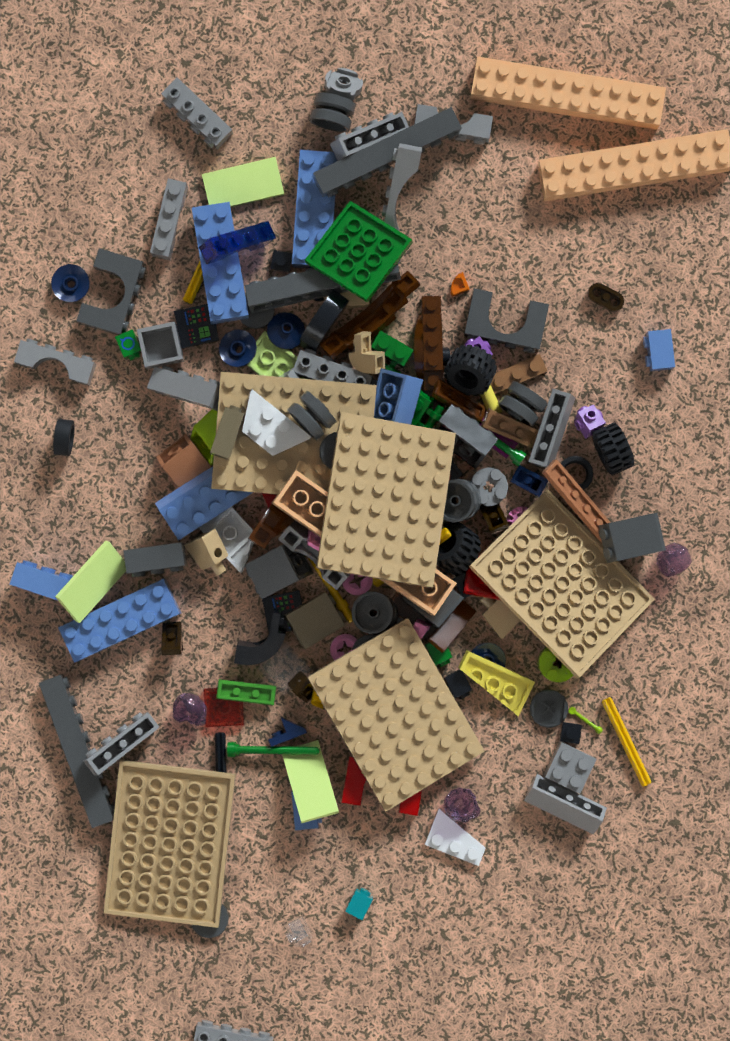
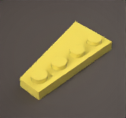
[458,650,535,716]

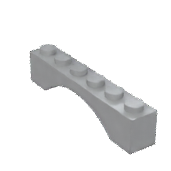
[382,143,422,264]

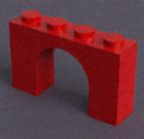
[341,755,422,816]

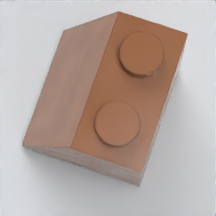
[156,434,212,487]

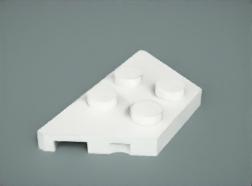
[242,389,311,456]
[199,507,254,573]

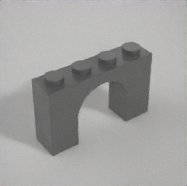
[76,248,146,335]
[464,288,549,354]

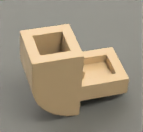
[348,331,385,374]

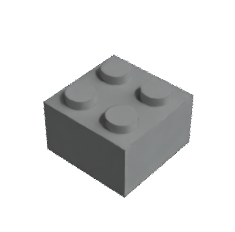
[137,322,184,370]
[543,741,597,794]

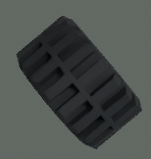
[444,345,497,396]
[592,422,634,476]
[436,522,481,575]

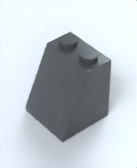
[598,513,666,563]
[245,544,314,599]
[401,590,464,629]

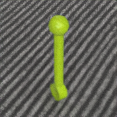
[568,707,603,734]

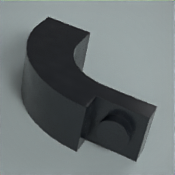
[299,290,350,353]
[234,608,287,665]

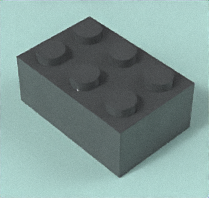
[434,404,498,469]
[123,542,188,577]

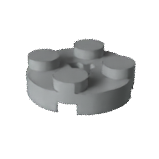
[324,68,363,101]
[470,467,508,506]

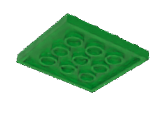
[305,201,413,303]

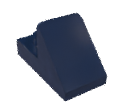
[510,465,548,497]
[268,717,308,747]

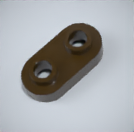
[588,283,624,312]

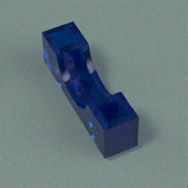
[199,221,276,264]

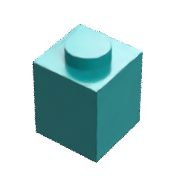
[345,888,373,920]

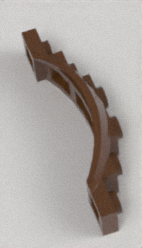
[320,271,420,359]
[414,296,443,410]
[248,504,295,550]

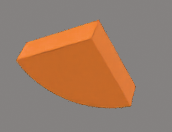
[451,272,470,297]

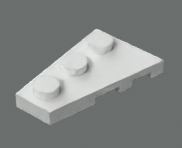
[425,808,485,866]

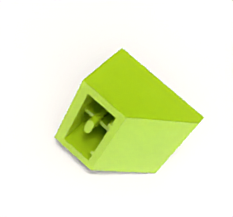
[190,409,218,465]

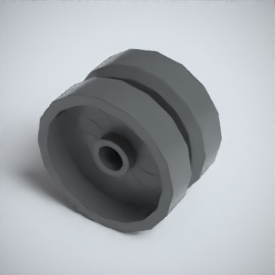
[309,92,356,132]
[498,381,548,427]
[287,391,337,441]
[443,479,481,522]
[352,591,399,635]

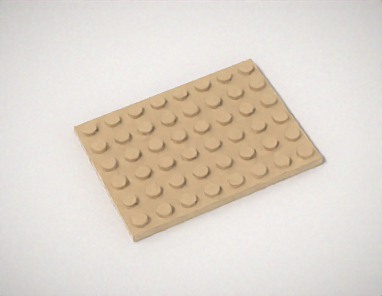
[211,372,377,494]
[316,412,456,588]
[469,489,655,679]
[307,618,485,812]
[104,760,236,928]

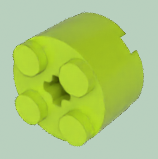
[537,647,573,682]

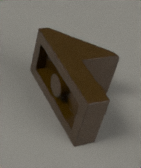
[480,503,509,534]
[161,622,183,655]
[288,671,313,703]

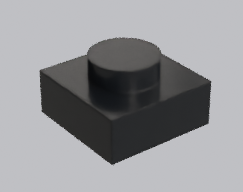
[270,250,293,273]
[559,722,582,744]

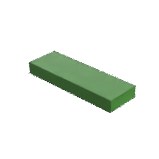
[216,679,276,705]

